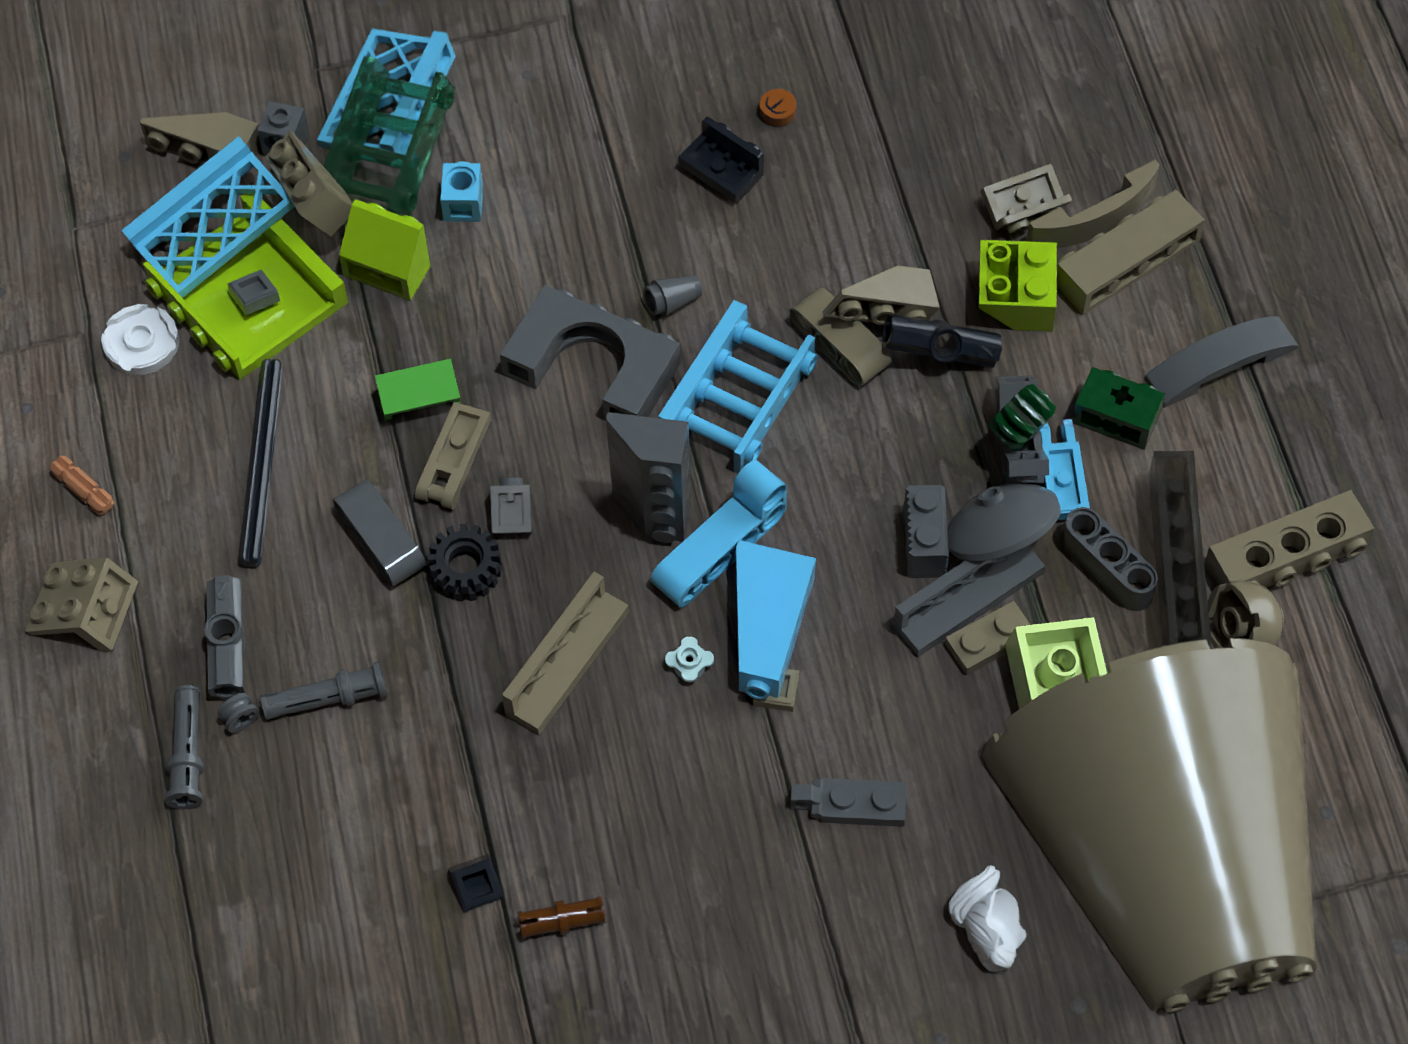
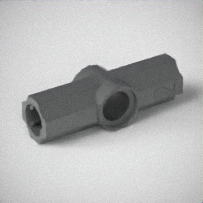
[204,575,247,699]

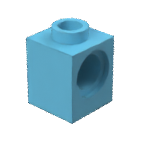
[441,161,483,222]

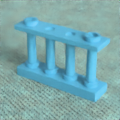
[658,300,818,473]

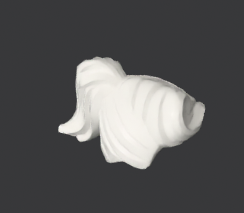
[948,865,1027,972]

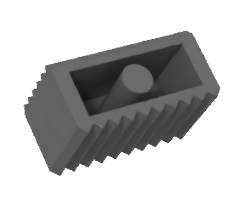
[903,485,949,578]

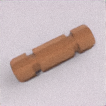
[50,455,114,515]

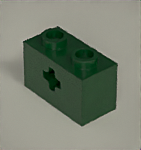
[1072,367,1166,450]

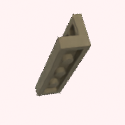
[502,572,629,735]

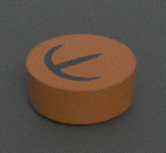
[760,89,796,126]

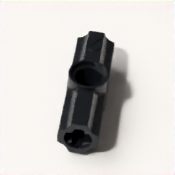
[882,314,1002,368]

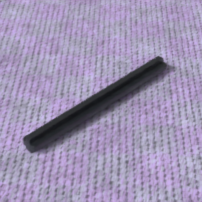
[239,359,283,568]

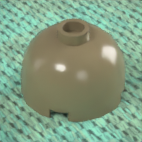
[1206,581,1284,648]

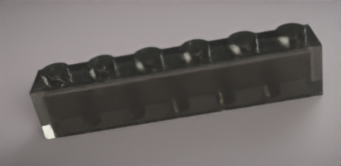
[1149,451,1212,649]

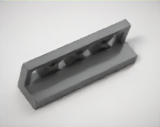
[894,546,1046,657]

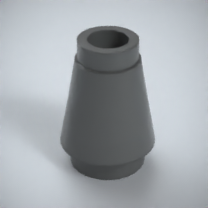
[643,275,702,317]

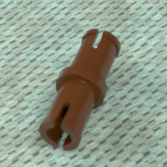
[517,896,606,939]

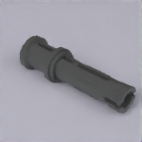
[261,661,388,720]
[165,685,204,809]

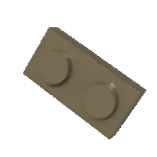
[945,601,1030,675]

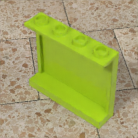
[143,194,348,380]

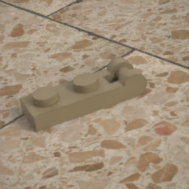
[415,402,491,510]

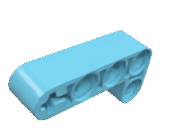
[650,460,787,607]

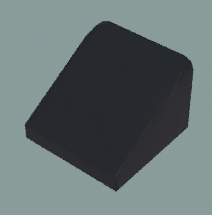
[449,854,504,912]

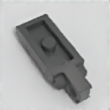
[790,778,906,827]

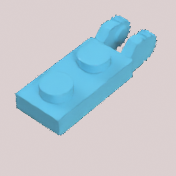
[1040,419,1090,520]

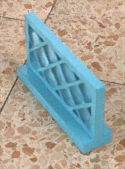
[317,29,456,169]
[121,136,295,298]

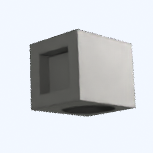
[257,101,310,156]

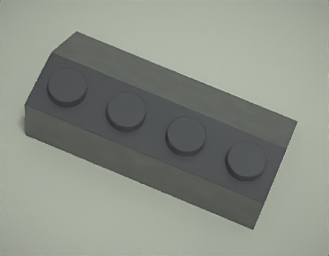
[606,412,691,543]

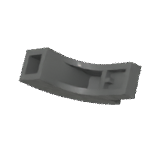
[995,375,1049,484]

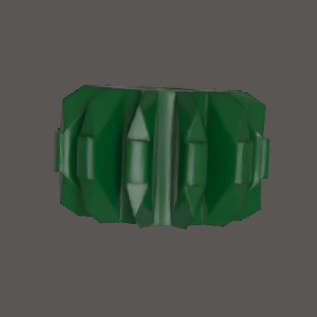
[990,384,1056,451]

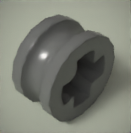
[217,693,260,733]

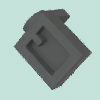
[490,478,532,534]

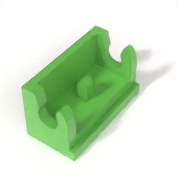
[375,359,461,420]

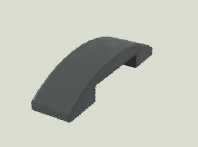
[1145,316,1298,408]

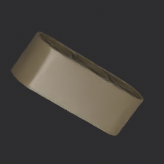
[789,287,892,386]

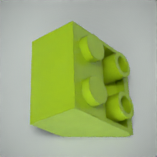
[339,199,431,301]
[979,240,1057,332]

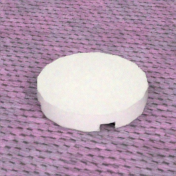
[101,304,179,375]

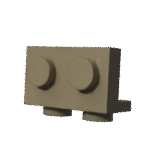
[980,164,1072,234]

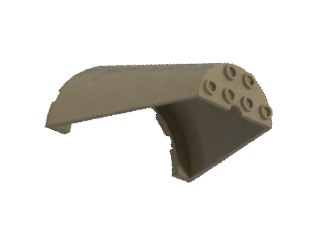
[982,639,1316,1012]

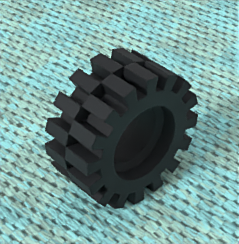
[428,523,502,602]

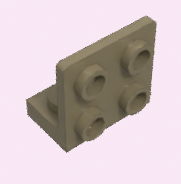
[25,557,138,652]

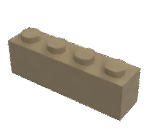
[1057,190,1205,315]

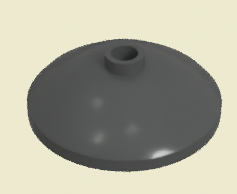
[947,484,1061,561]

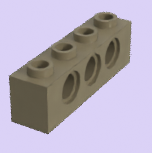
[1204,490,1375,588]

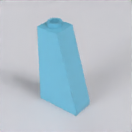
[736,540,816,699]

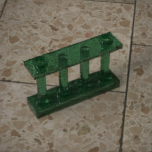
[323,56,455,216]

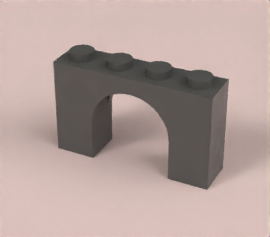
[500,285,681,420]

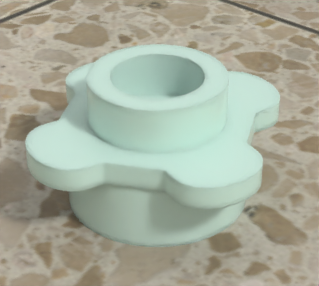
[665,637,714,682]

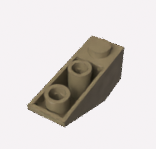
[140,112,262,179]
[265,130,352,236]
[822,265,940,325]

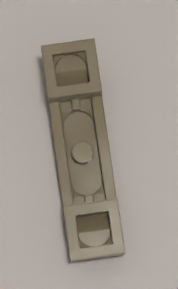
[1027,159,1160,248]

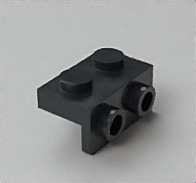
[678,116,764,204]

